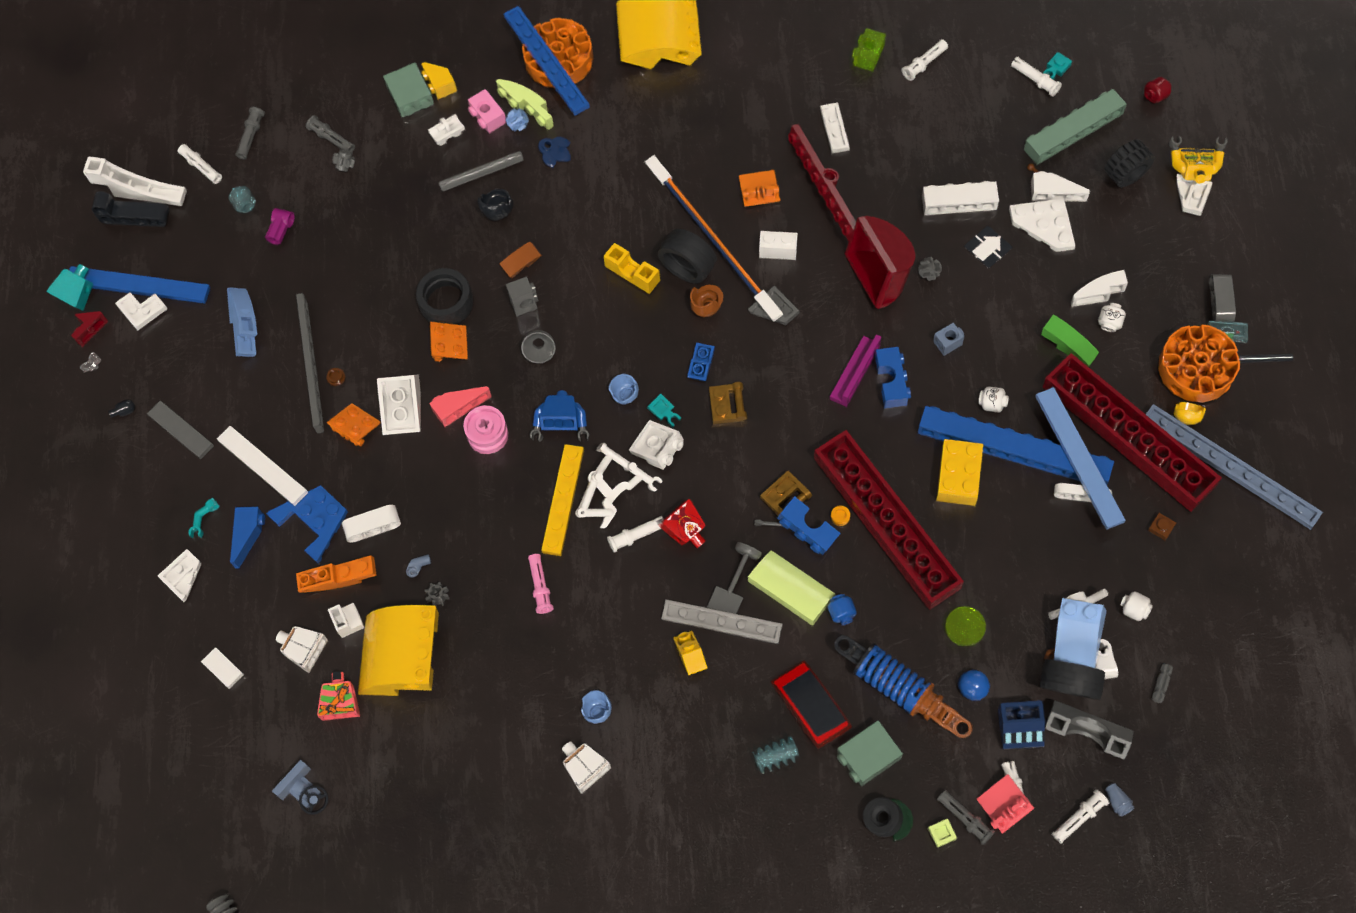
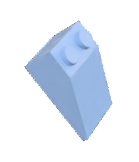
[1054,598,1106,668]

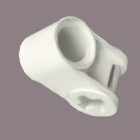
[1095,639,1118,679]

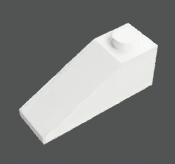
[1031,171,1090,202]

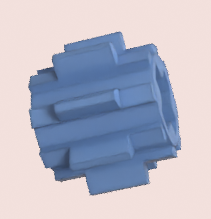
[506,108,529,131]

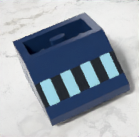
[998,701,1045,750]

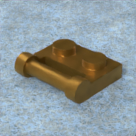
[709,382,747,424]
[760,471,812,516]

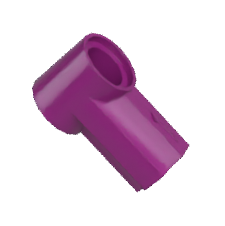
[265,208,295,245]

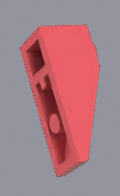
[430,386,492,427]

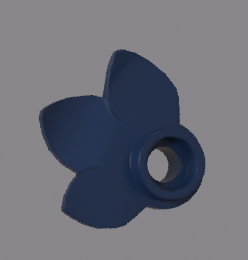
[538,137,571,168]

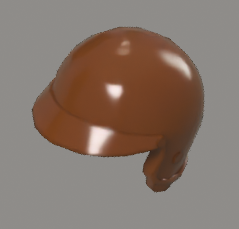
[690,284,723,317]

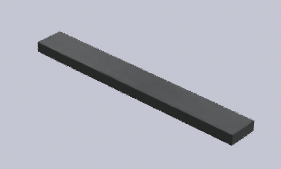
[296,293,324,434]

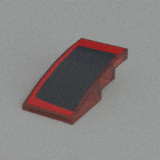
[771,660,852,749]

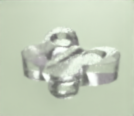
[80,352,101,372]

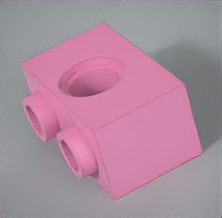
[468,89,507,133]

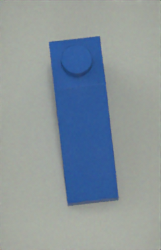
[230,507,265,568]

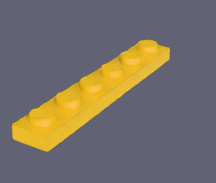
[541,444,584,556]

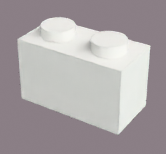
[759,231,797,260]

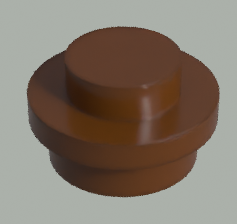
[326,368,345,386]

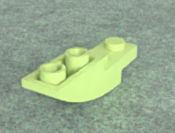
[496,79,554,130]

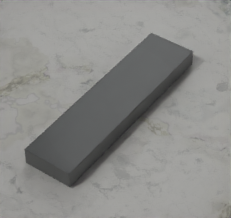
[147,401,214,459]

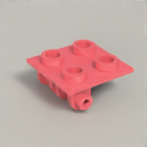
[977,774,1034,833]

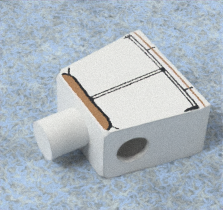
[276,626,328,673]
[562,741,611,794]

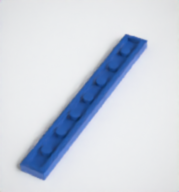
[504,6,590,116]
[69,266,210,304]

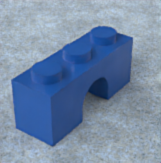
[875,347,911,409]
[777,496,840,555]

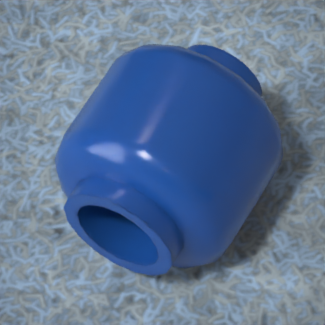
[828,594,857,625]

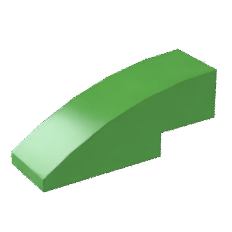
[1041,314,1099,367]

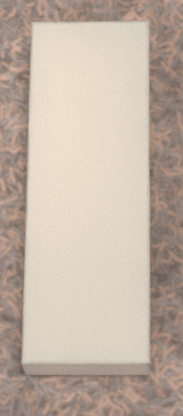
[820,103,849,153]

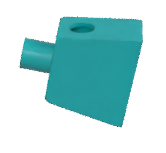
[47,264,93,311]

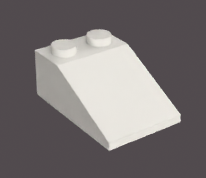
[377,374,421,435]

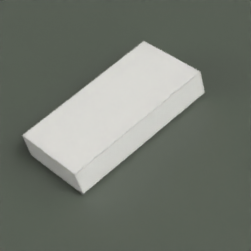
[201,647,244,689]

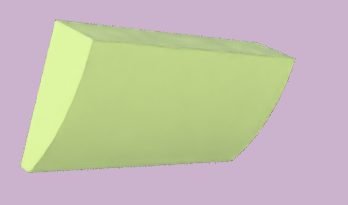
[748,550,836,626]

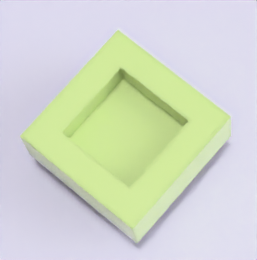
[928,819,957,848]

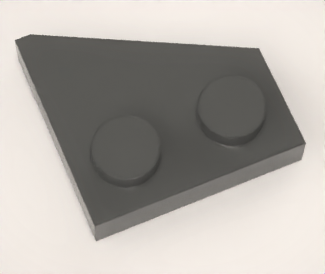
[748,286,800,325]

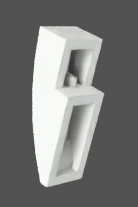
[1071,270,1128,307]

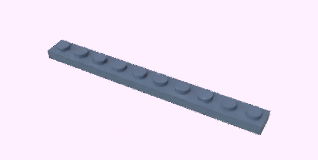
[1146,404,1323,530]

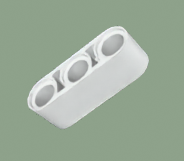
[342,505,401,542]

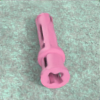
[528,554,554,614]

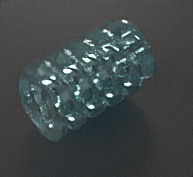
[753,736,799,774]

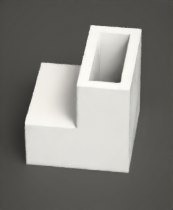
[328,603,365,638]

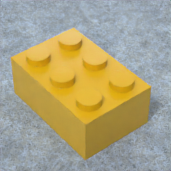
[936,439,983,506]

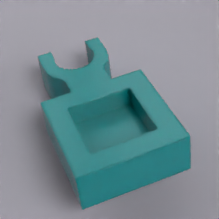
[1043,52,1072,80]
[647,394,681,428]

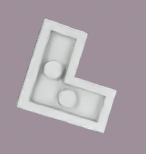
[115,293,167,331]

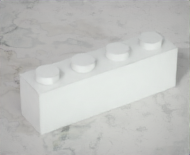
[922,181,999,215]

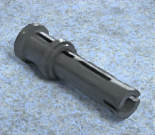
[235,107,265,159]
[306,116,355,152]
[937,790,995,845]

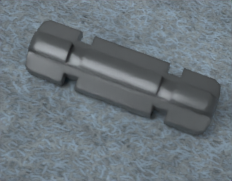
[1152,664,1173,703]

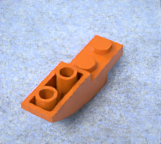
[296,555,377,593]

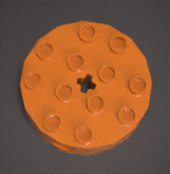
[522,18,594,88]
[1158,325,1240,403]

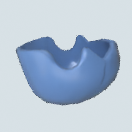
[609,373,639,405]
[581,690,612,724]

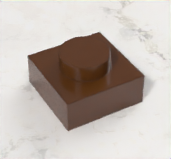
[1148,513,1176,540]

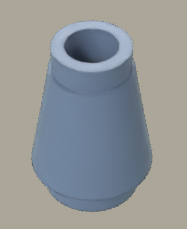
[1105,783,1134,816]

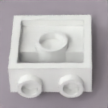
[629,420,684,470]

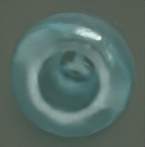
[229,186,256,213]

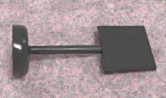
[707,542,762,614]

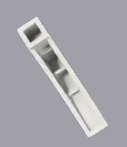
[83,156,187,206]

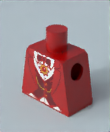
[658,499,705,548]

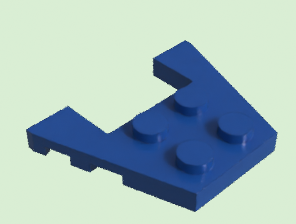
[266,485,348,564]

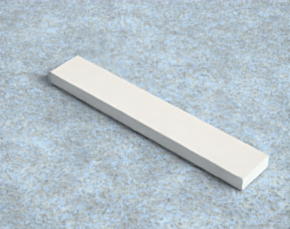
[217,426,308,506]

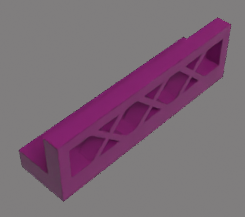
[830,335,881,407]

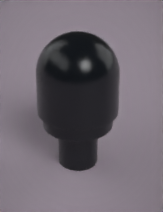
[108,400,135,418]

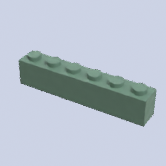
[1024,89,1126,165]

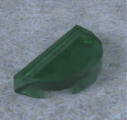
[891,799,913,842]

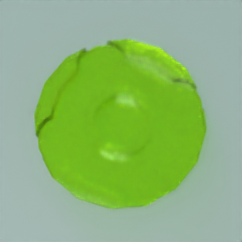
[945,606,986,646]

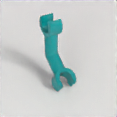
[189,498,220,538]

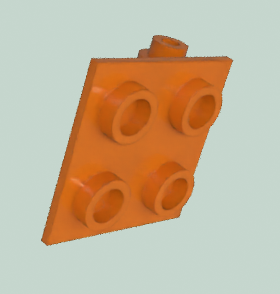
[739,170,780,207]
[430,322,468,362]
[327,403,381,446]

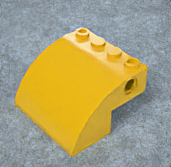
[616,0,702,69]
[358,605,439,696]

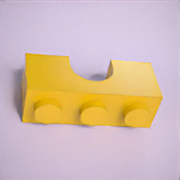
[604,243,660,294]

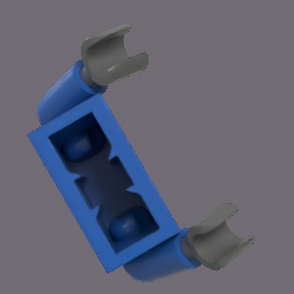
[530,390,589,442]

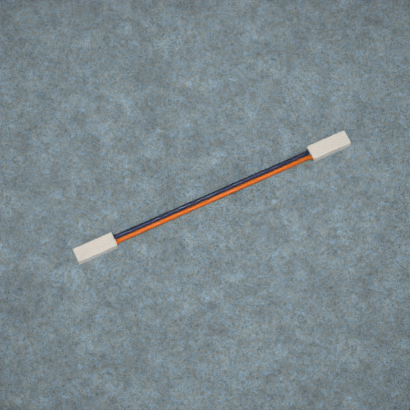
[645,155,783,322]

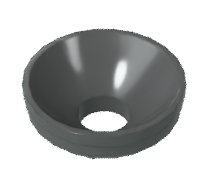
[521,330,555,363]

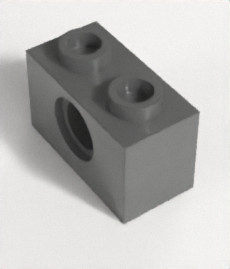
[506,277,538,316]

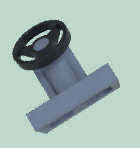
[272,760,328,815]

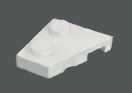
[1176,174,1212,216]
[158,549,201,602]

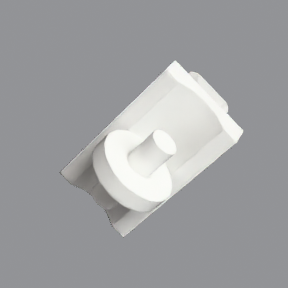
[428,114,465,146]

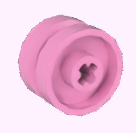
[463,405,509,454]

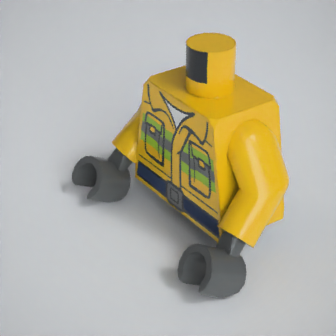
[1168,136,1227,184]

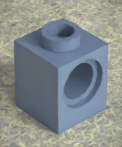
[933,323,964,356]

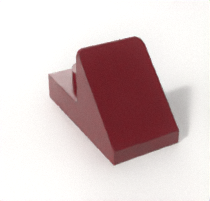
[71,311,108,347]

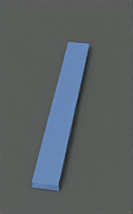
[1036,387,1125,530]

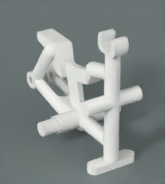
[575,443,662,528]

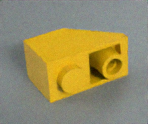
[421,62,457,99]
[673,631,707,675]

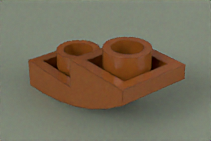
[500,242,542,278]

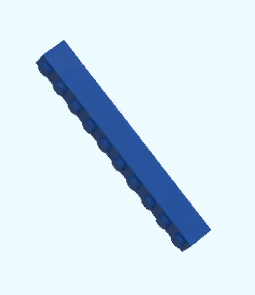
[918,406,1114,485]

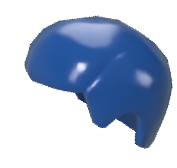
[957,670,990,701]

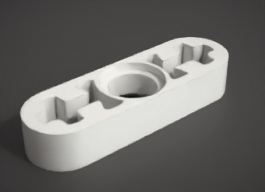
[1054,483,1112,502]

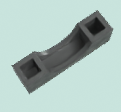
[1045,700,1134,760]

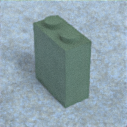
[383,63,434,117]
[837,721,903,786]

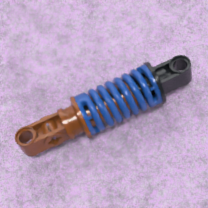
[834,636,973,738]

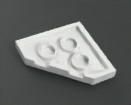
[1009,198,1075,252]

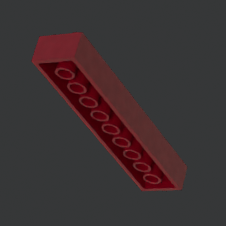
[1043,353,1222,512]
[814,430,964,610]

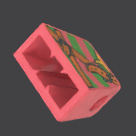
[318,672,360,721]

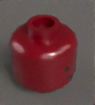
[1144,77,1171,103]

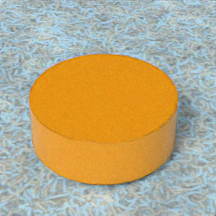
[831,506,850,526]

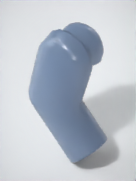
[406,554,431,577]

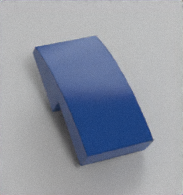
[687,343,715,381]

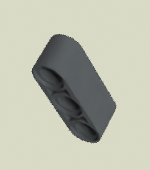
[1209,274,1236,322]

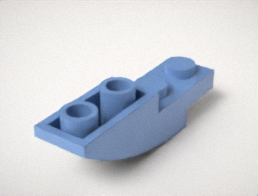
[227,288,257,357]

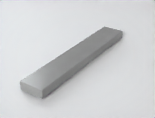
[661,600,782,644]

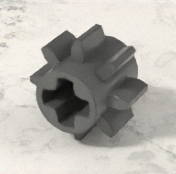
[332,149,355,171]
[918,257,942,281]
[425,582,450,606]

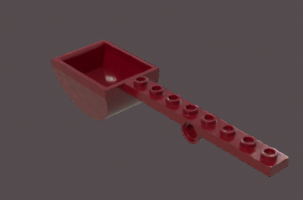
[788,124,915,309]

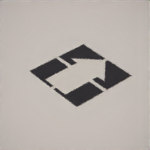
[964,226,1013,269]

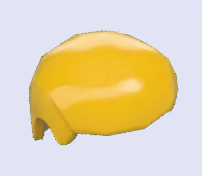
[1174,402,1206,425]

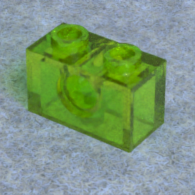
[852,28,886,72]

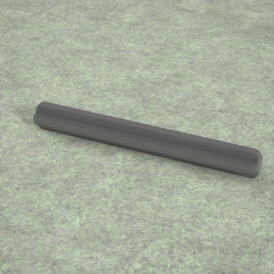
[439,151,523,191]

